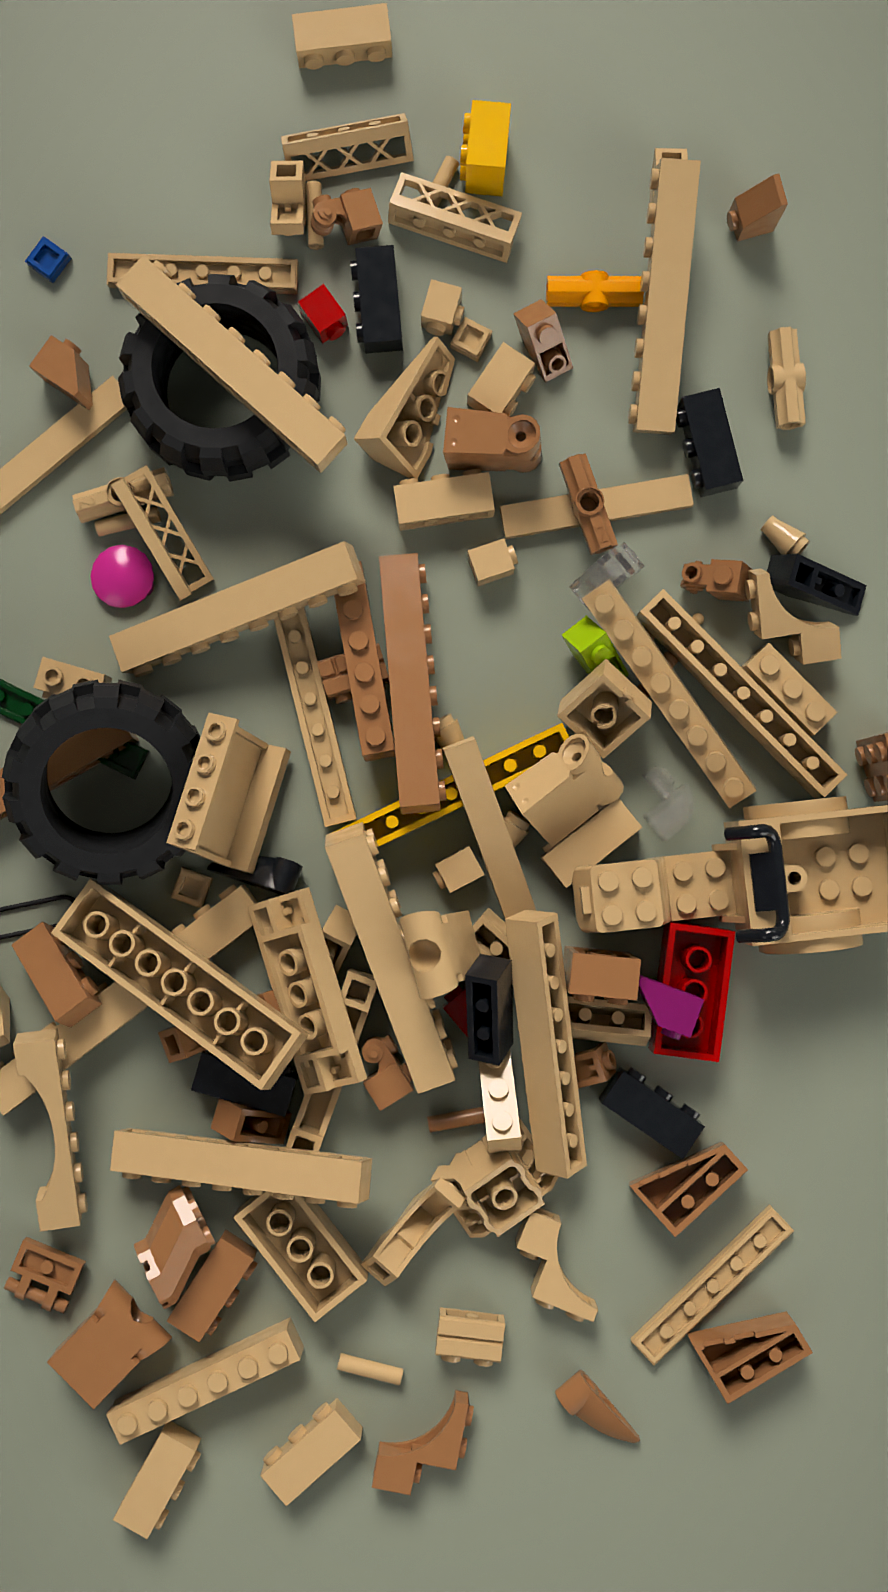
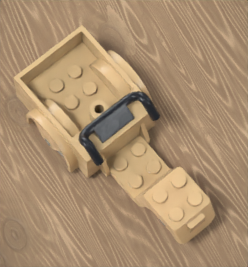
[572,796,888,954]

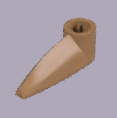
[555,1370,640,1443]

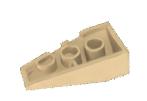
[354,336,455,479]

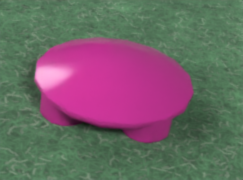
[90,545,154,608]

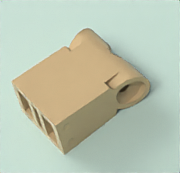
[505,734,624,848]
[399,910,480,999]

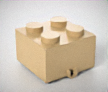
[557,659,652,759]

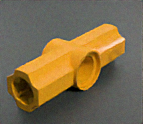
[546,270,644,312]

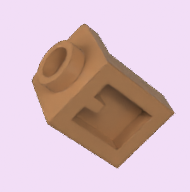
[574,1042,617,1088]

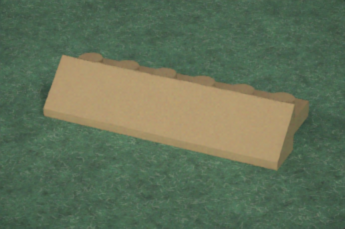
[247,887,367,1095]

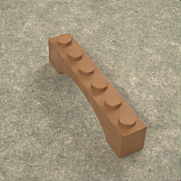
[334,561,396,762]

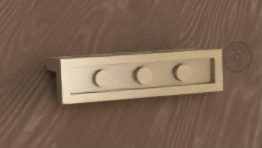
[281,113,414,181]
[388,172,522,263]
[111,465,214,601]

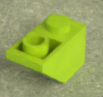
[562,615,629,677]

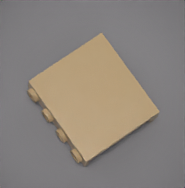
[166,713,291,874]

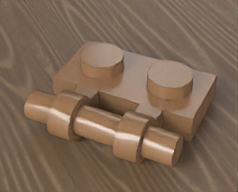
[4,1237,86,1314]

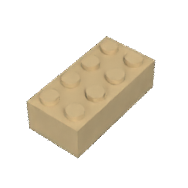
[233,1191,368,1322]

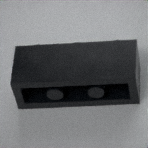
[350,245,403,354]
[676,388,744,498]
[465,954,514,1066]
[191,1050,298,1117]
[599,1067,705,1159]

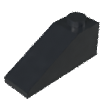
[767,553,867,616]

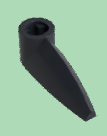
[207,856,303,895]

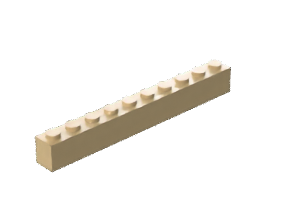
[0,884,259,1116]

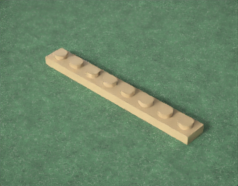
[582,578,757,808]
[274,607,357,827]

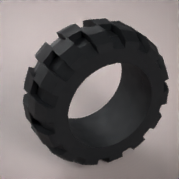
[118,274,321,482]
[2,679,200,885]

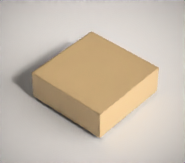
[450,316,493,362]
[171,867,213,908]

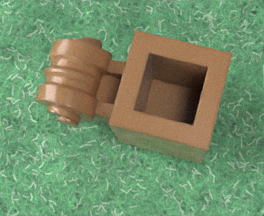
[310,188,383,245]
[680,559,753,602]
[362,1035,414,1111]

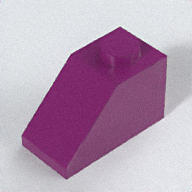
[638,975,704,1040]

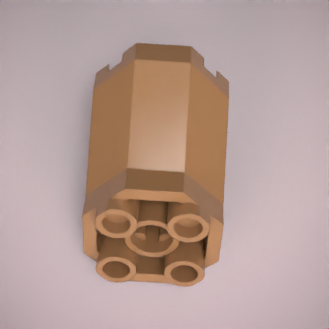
[133,1185,215,1310]

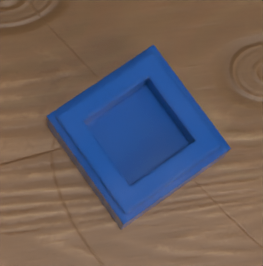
[25,236,72,283]

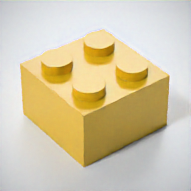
[460,100,511,197]

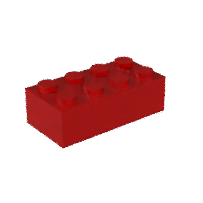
[648,922,736,1062]

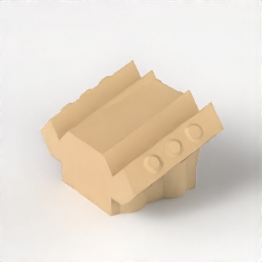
[431,1118,559,1238]

